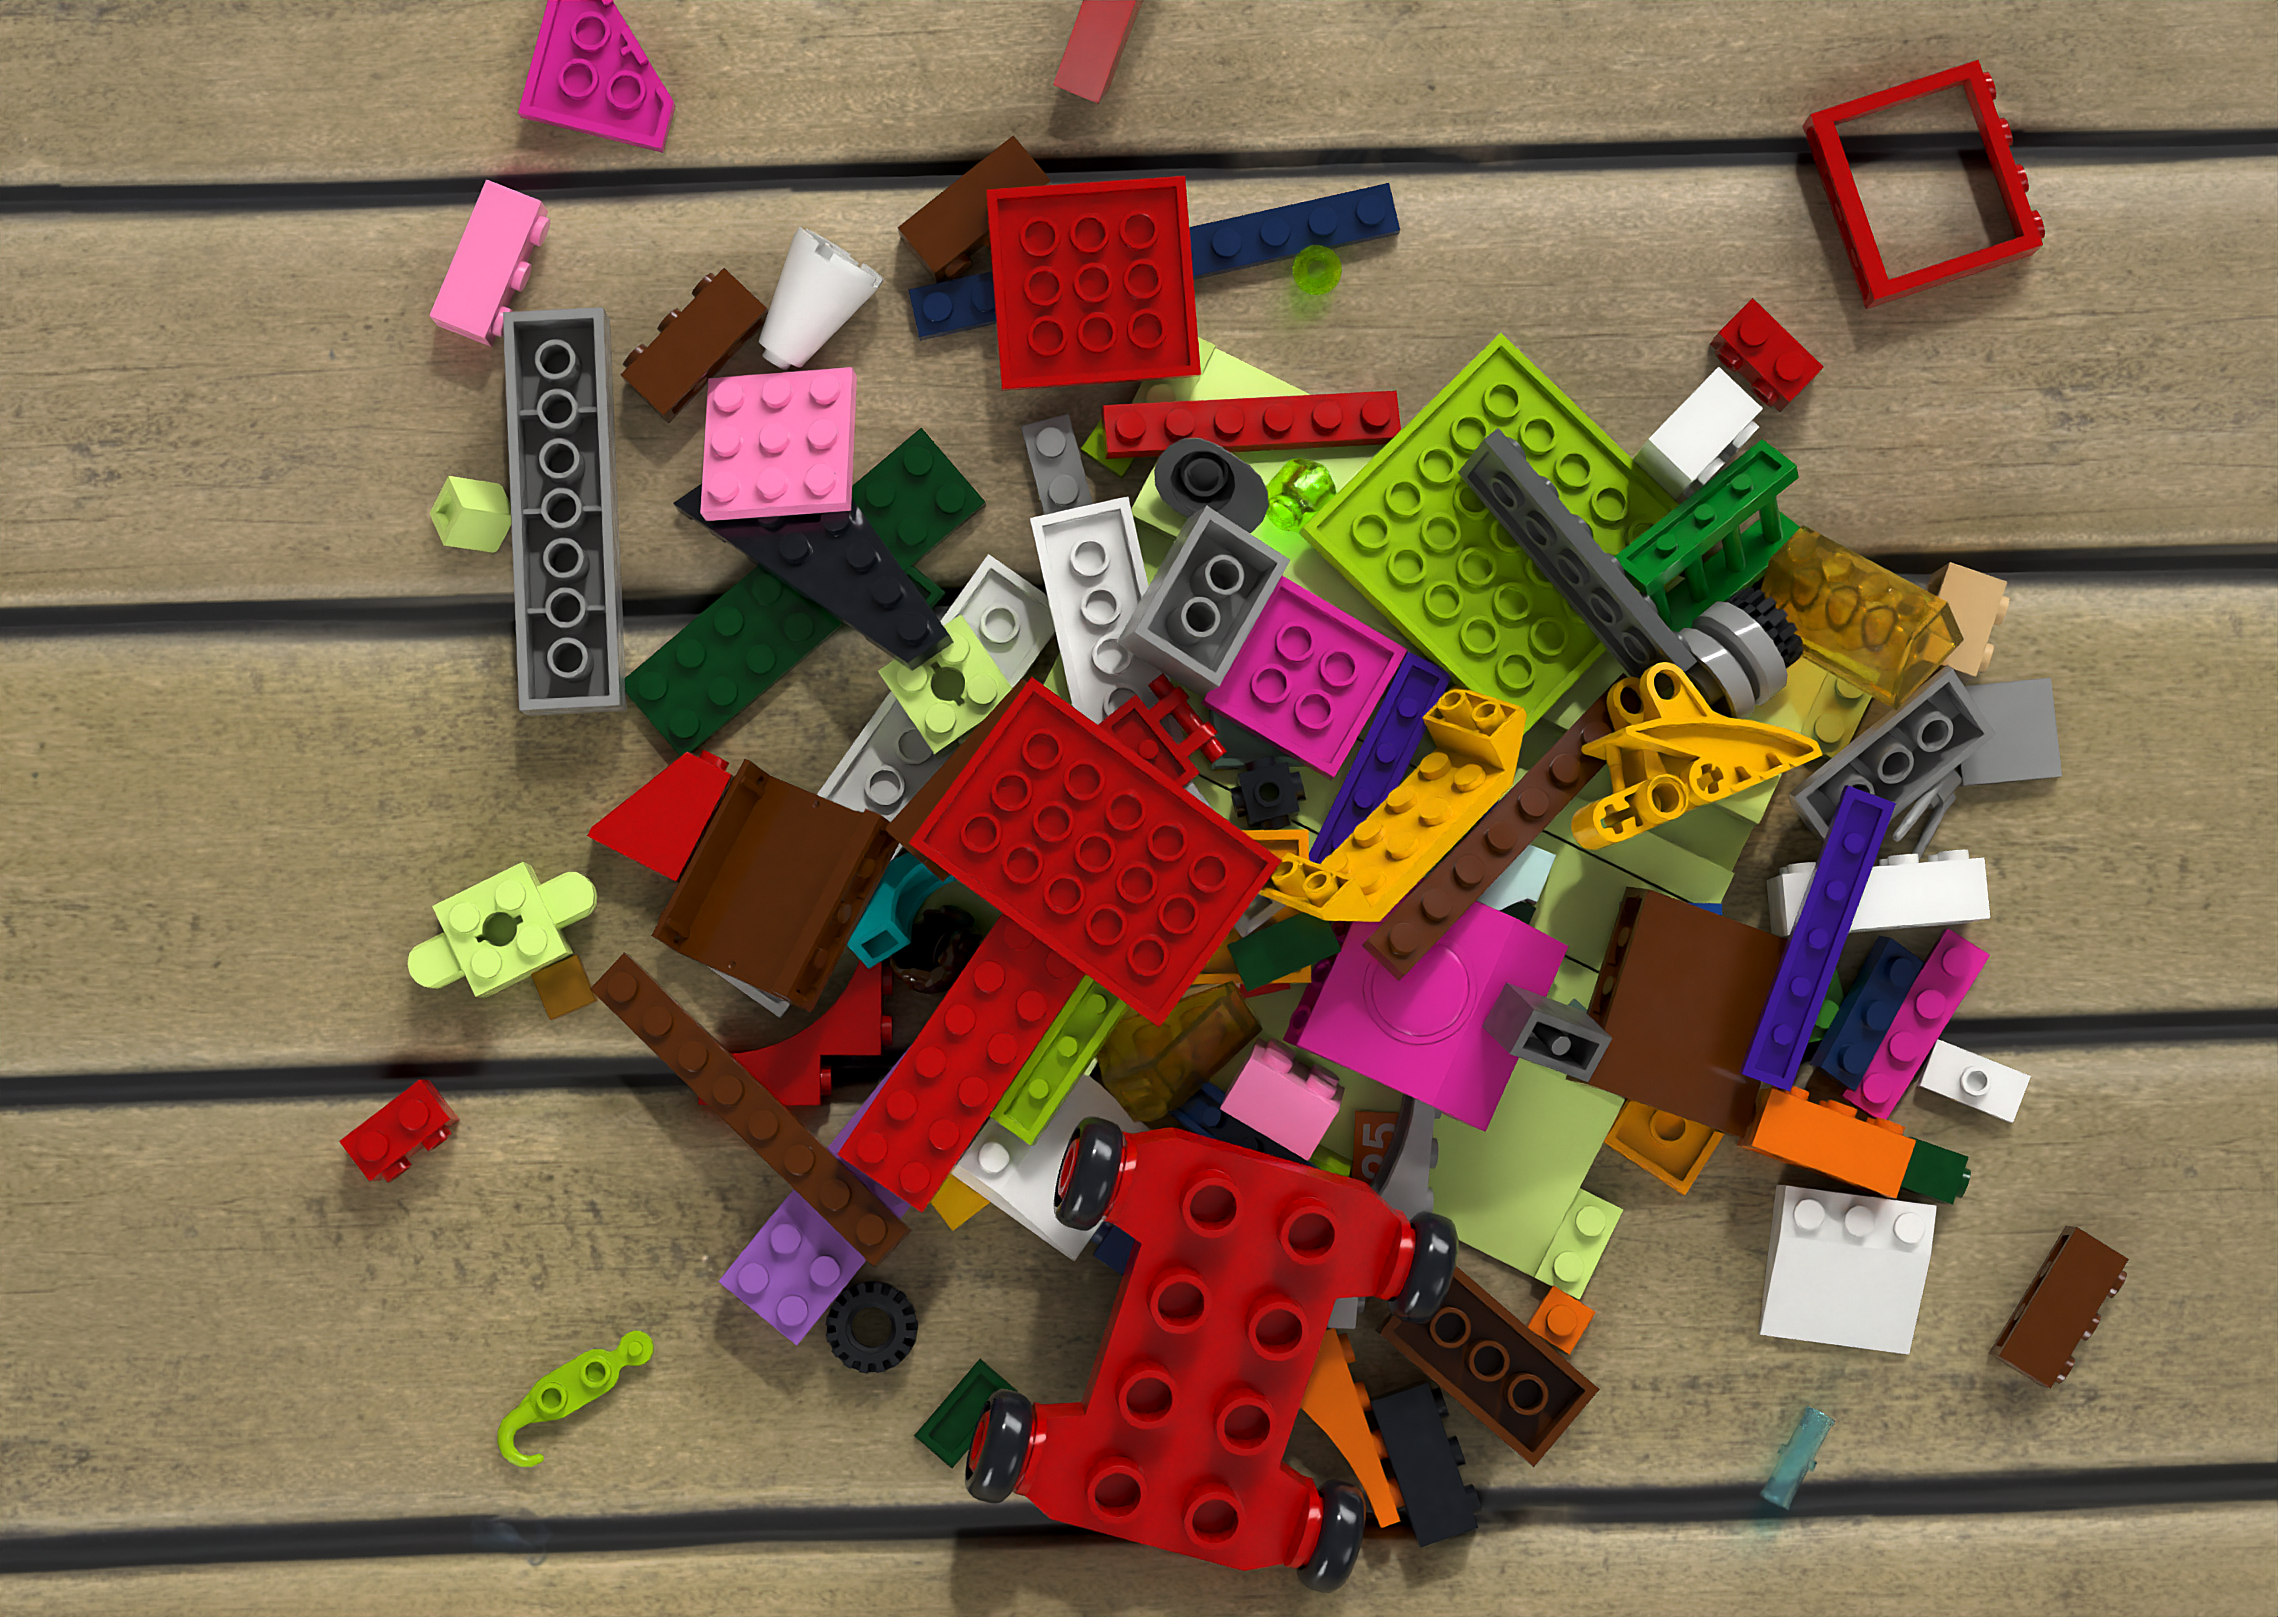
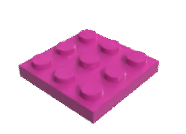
[1201,575,1408,781]

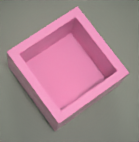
[1220,1037,1345,1161]

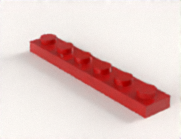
[1101,390,1401,459]

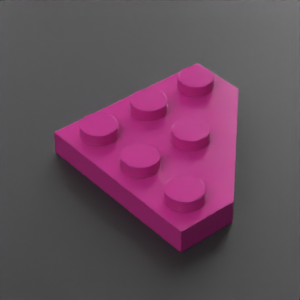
[518,0,676,153]

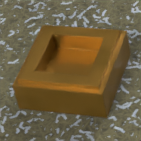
[531,954,598,1021]

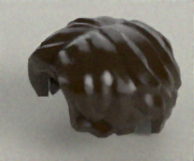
[889,905,983,995]

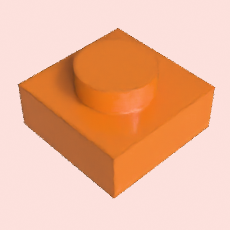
[1526,1285,1596,1355]

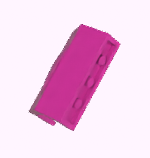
[1283,877,1569,1132]

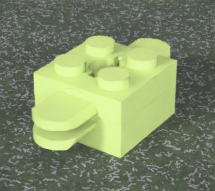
[878,614,1012,760]
[407,862,598,999]

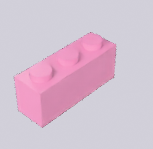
[429,179,550,347]

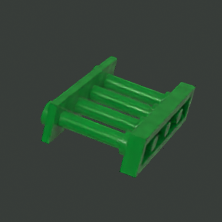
[1614,439,1809,632]

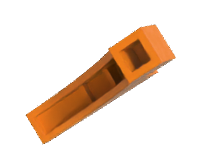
[1300,1328,1405,1528]

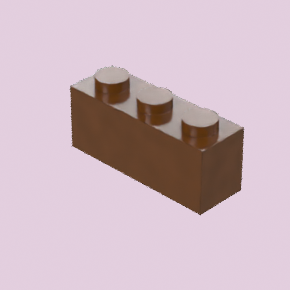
[897,135,1051,283]
[621,268,768,423]
[1988,1226,2129,1389]

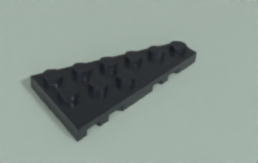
[673,484,954,671]

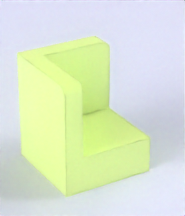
[429,476,512,553]

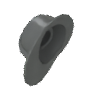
[1154,438,1268,533]

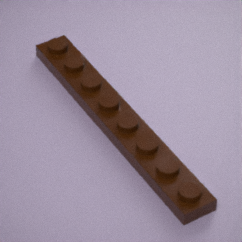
[1362,673,1642,981]
[590,952,912,1267]

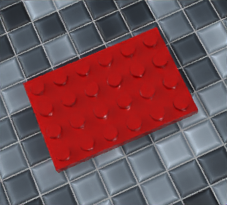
[909,677,1282,1028]

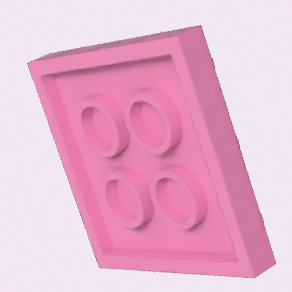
[700,367,857,521]

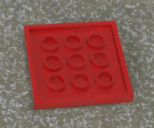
[986,176,1201,391]

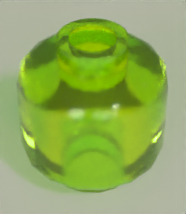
[1265,458,1337,533]

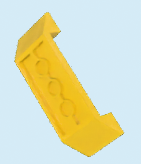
[1258,685,1527,922]

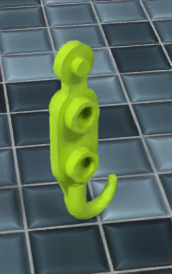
[497,1330,654,1467]

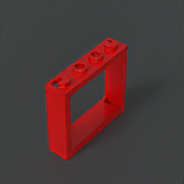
[1802,59,2045,309]

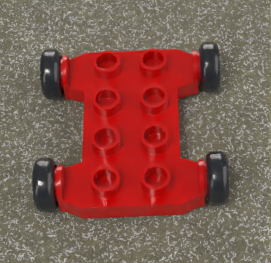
[965,1116,1458,1593]

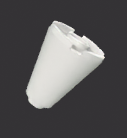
[758,227,884,371]

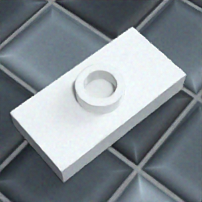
[1916,1039,2031,1123]

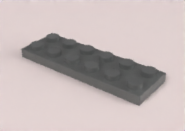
[1458,428,1697,696]

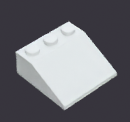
[951,1074,1151,1261]
[1758,1185,1937,1354]

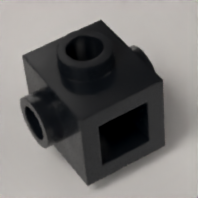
[1230,756,1306,830]

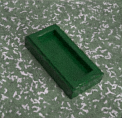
[1227,912,1342,992]
[914,1358,1018,1468]

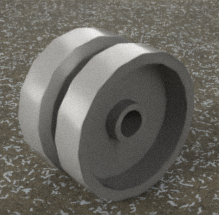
[1671,601,1788,719]

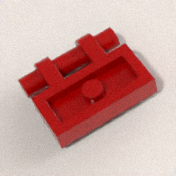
[1098,673,1227,788]

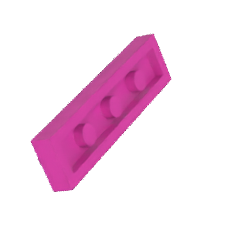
[1839,928,1990,1120]

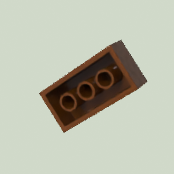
[1375,1266,1600,1467]

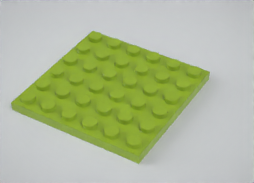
[1299,332,1683,735]

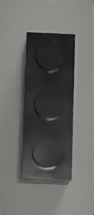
[1369,1379,1482,1547]

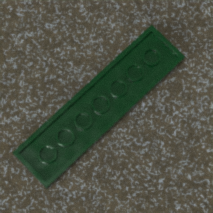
[624,428,986,757]

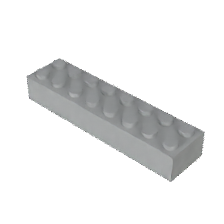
[503,307,627,716]

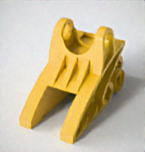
[1571,662,1823,850]

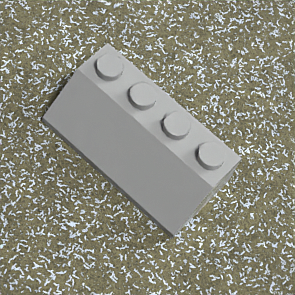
[1789,664,1996,844]

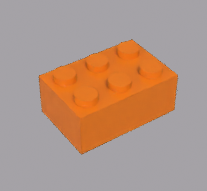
[1737,1085,1916,1198]

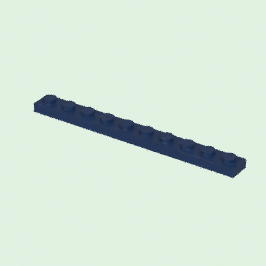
[909,183,1400,341]

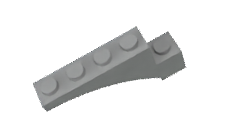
[1327,1094,1442,1329]

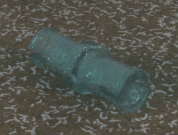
[1759,1406,1836,1511]

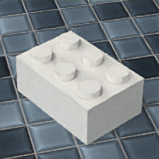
[1633,367,1763,501]

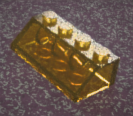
[1761,525,1964,710]

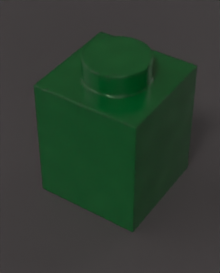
[1900,1137,1971,1205]

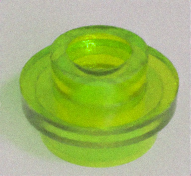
[1292,245,1342,295]

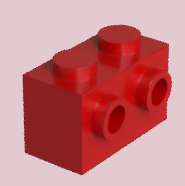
[1710,298,1824,412]
[339,1079,460,1183]

